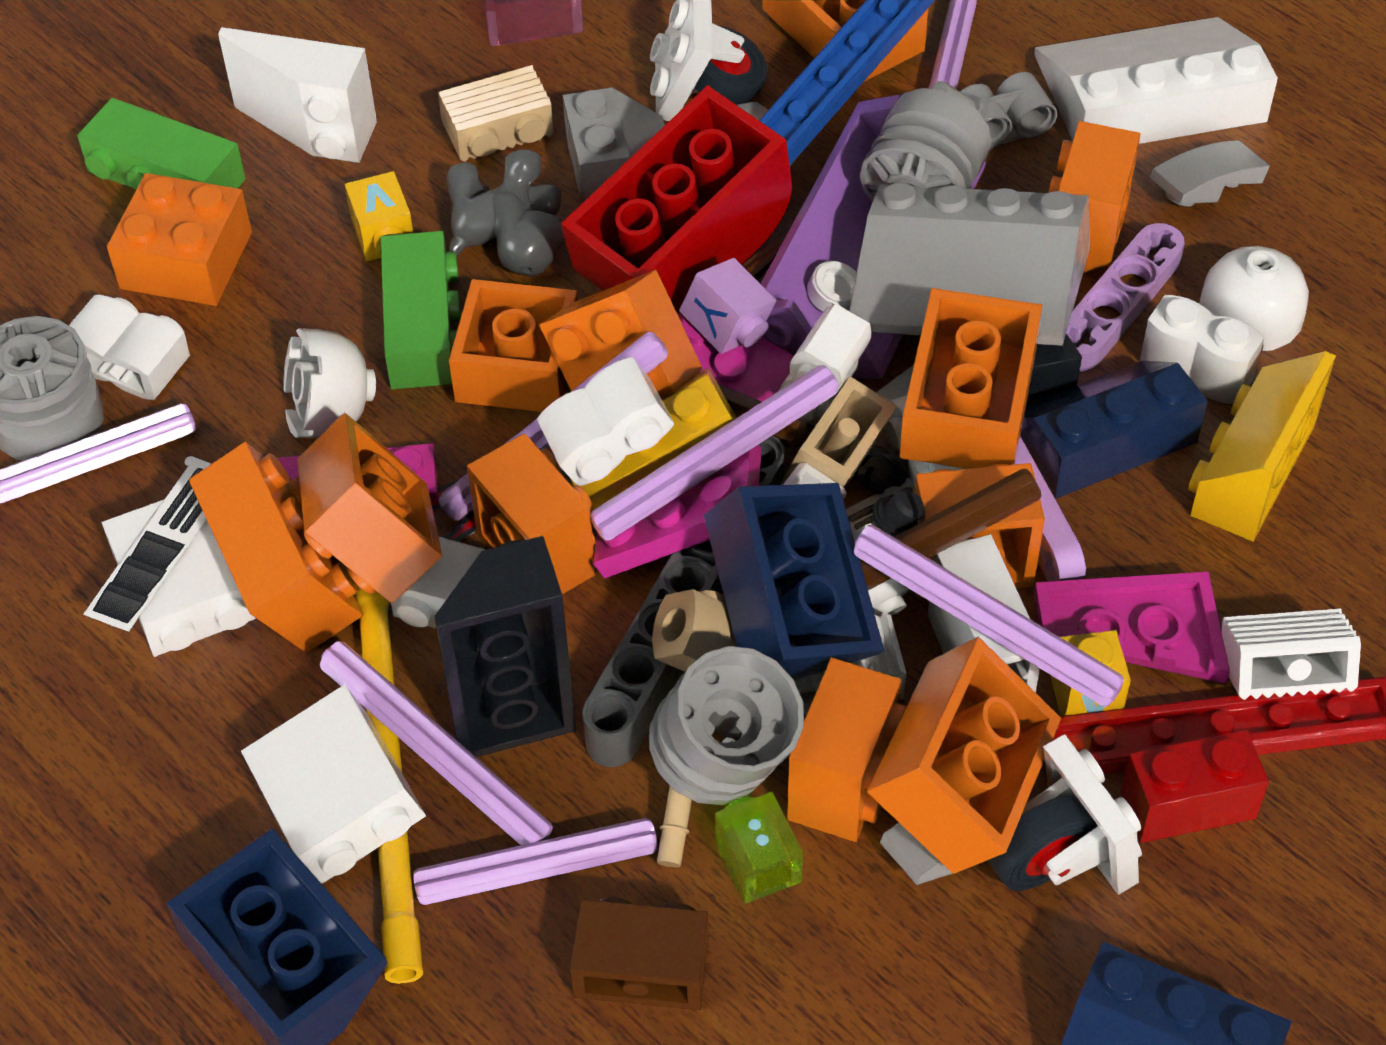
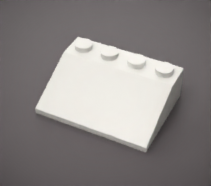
[1034,17,1278,144]

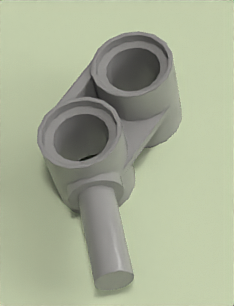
[931,72,1057,150]

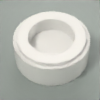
[807,261,857,312]

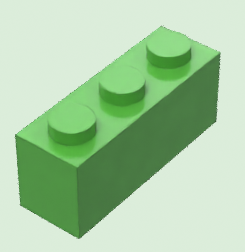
[77,98,246,190]
[381,231,461,390]

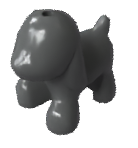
[446,150,565,277]

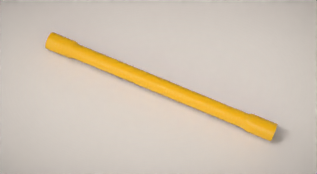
[354,587,423,984]

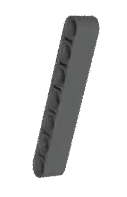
[582,435,785,767]

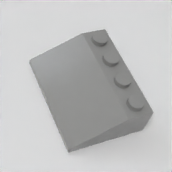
[850,183,1090,346]

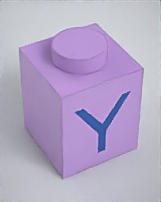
[679,258,777,354]

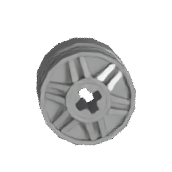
[860,88,992,203]
[0,316,104,461]
[649,646,804,805]

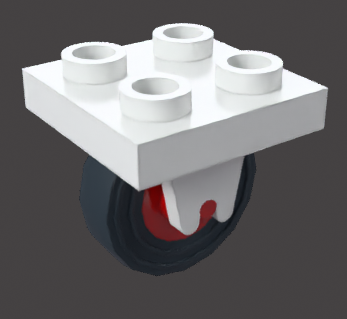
[650,0,768,121]
[989,734,1142,895]

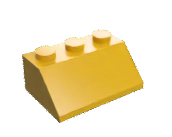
[1188,351,1336,542]
[569,367,737,510]

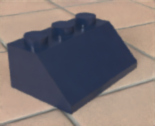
[1020,360,1208,499]
[704,483,885,680]
[166,828,387,1045]
[1061,942,1292,1045]

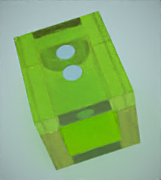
[715,792,803,904]

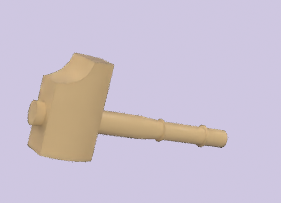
[652,589,737,868]

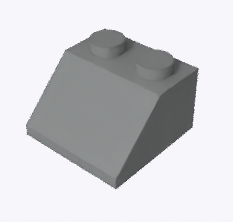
[563,87,665,203]

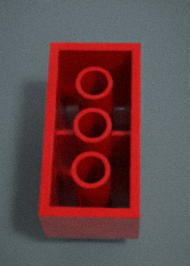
[561,85,792,314]

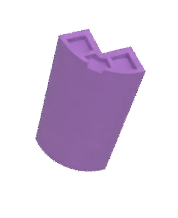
[760,95,986,379]

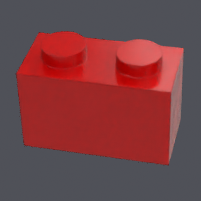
[1120,730,1269,843]

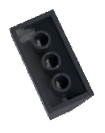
[434,536,576,757]

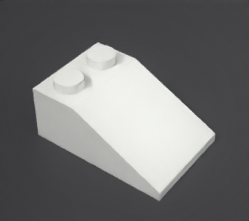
[218,27,377,163]

